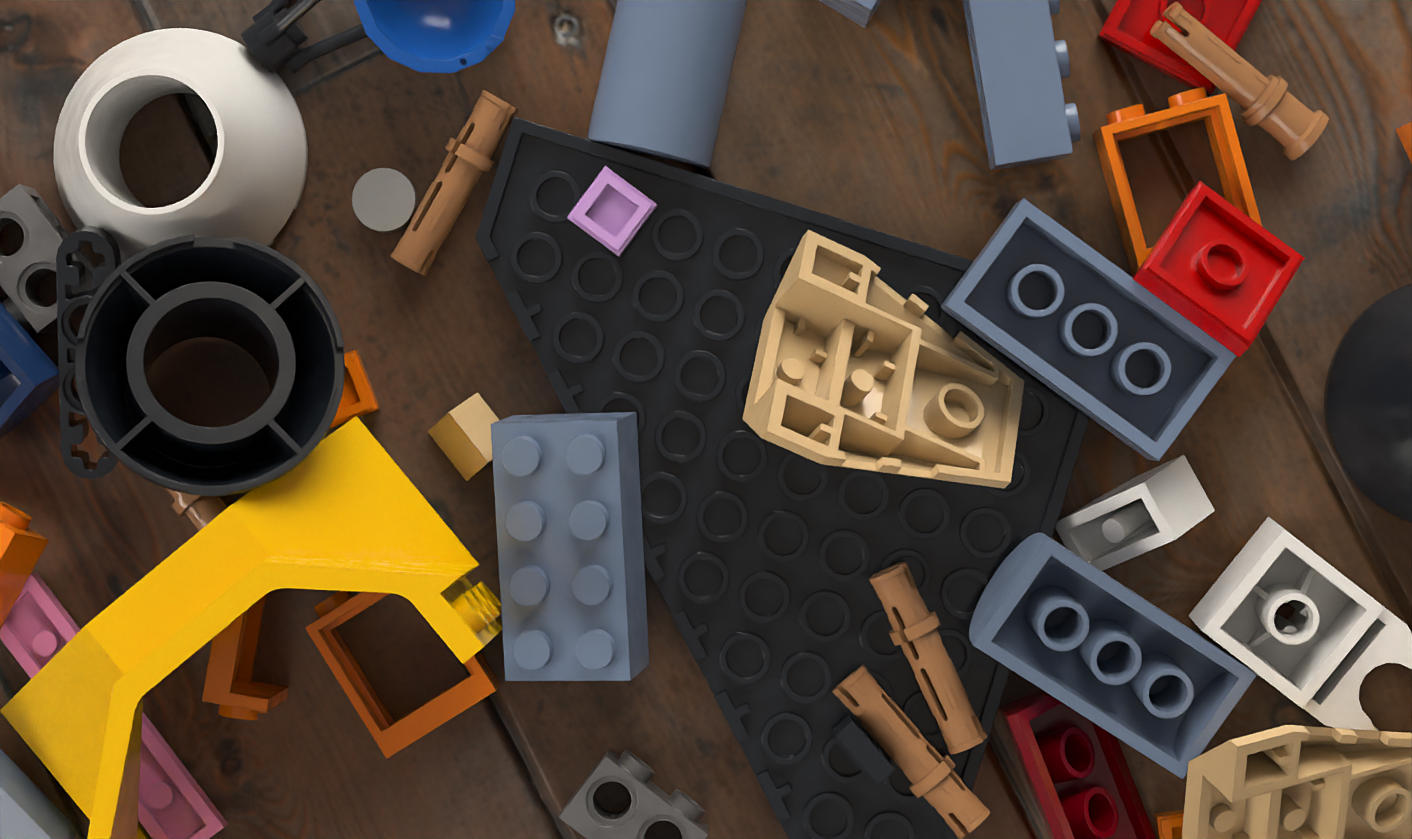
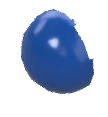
[354,0,515,73]

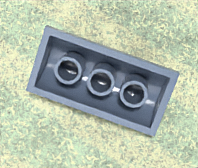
[586,0,748,169]
[969,532,1257,779]

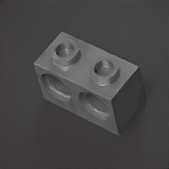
[0,184,100,335]
[559,749,709,839]

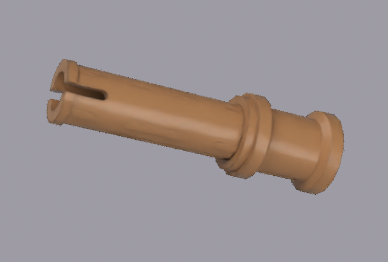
[1150,1,1329,161]

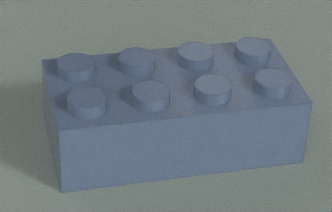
[940,198,1237,461]
[491,412,650,681]

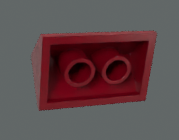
[999,690,1156,839]

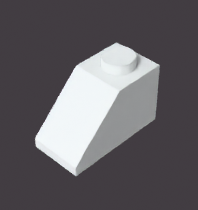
[1055,455,1215,571]

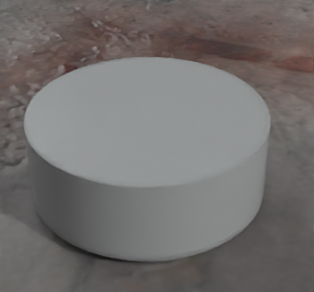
[352,168,418,233]

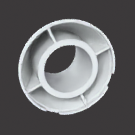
[54,28,308,264]

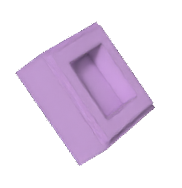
[567,166,657,257]

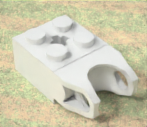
[1188,517,1412,731]

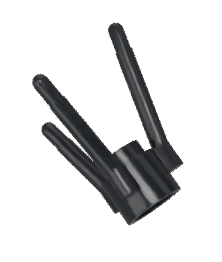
[241,0,368,74]

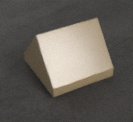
[428,392,499,481]

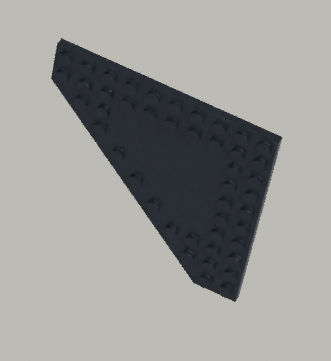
[475,117,1090,839]

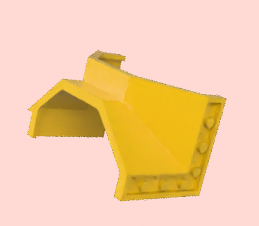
[0,416,502,839]

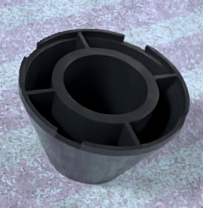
[75,234,345,496]
[1324,283,1412,523]

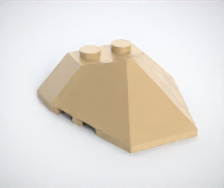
[742,230,1025,489]
[1182,725,1412,839]

